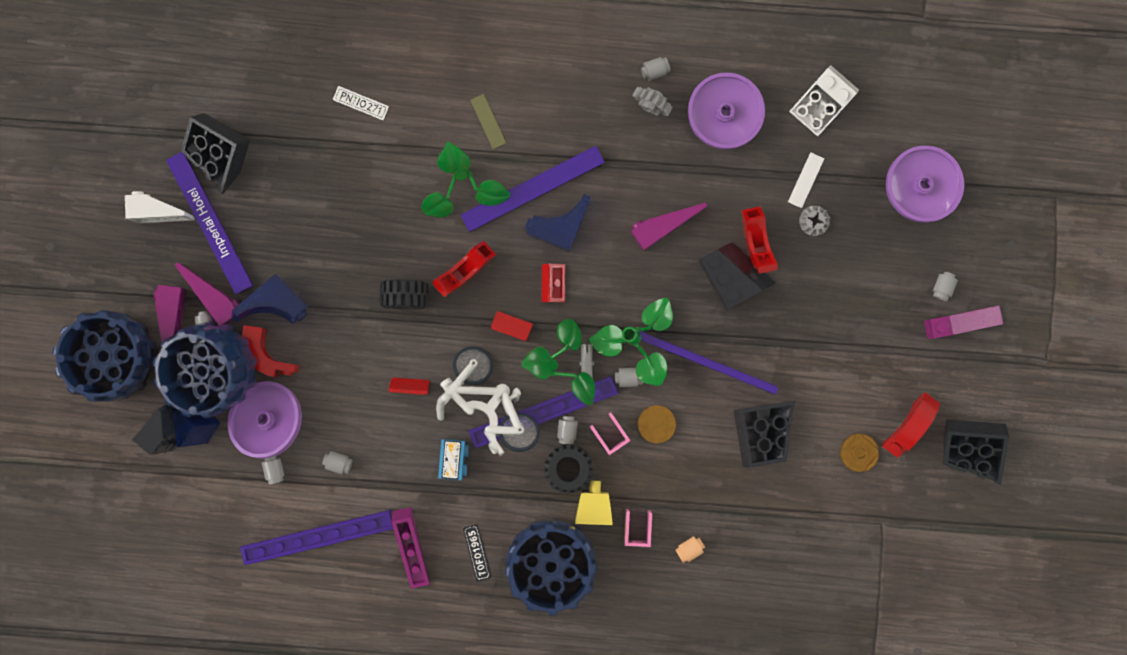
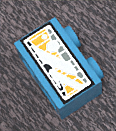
[438,439,469,480]

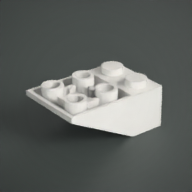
[789,65,859,136]

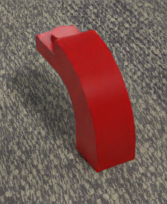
[741,206,778,274]
[432,241,496,298]
[242,325,299,377]
[882,392,940,458]

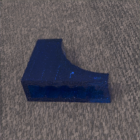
[525,194,591,252]
[231,274,308,324]

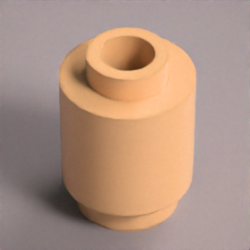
[675,536,705,563]

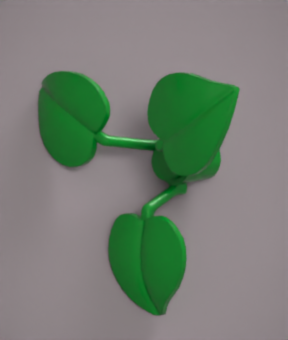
[421,142,510,218]
[589,298,673,386]
[521,318,595,406]

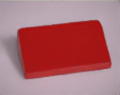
[542,264,565,303]
[490,311,533,342]
[388,377,430,395]

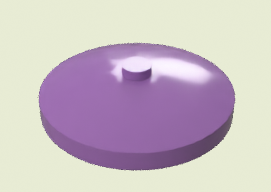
[688,73,765,150]
[886,146,964,223]
[228,381,302,459]

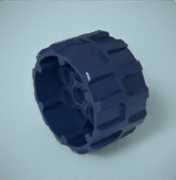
[52,310,157,402]
[153,321,257,418]
[505,518,597,616]

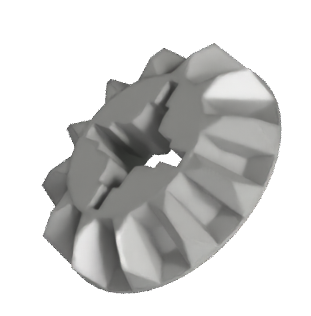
[799,206,830,236]

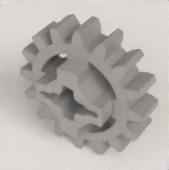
[632,87,673,116]

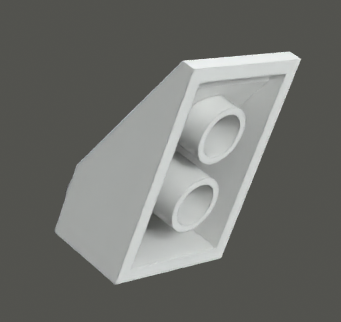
[125,191,196,223]

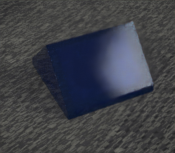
[174,408,220,448]

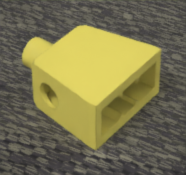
[575,480,612,525]

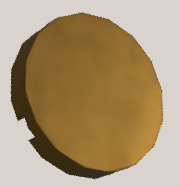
[637,405,676,444]
[840,434,879,472]

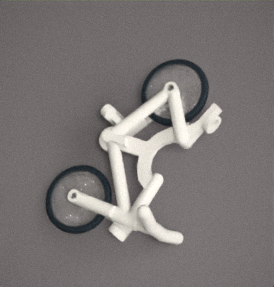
[436,347,540,456]

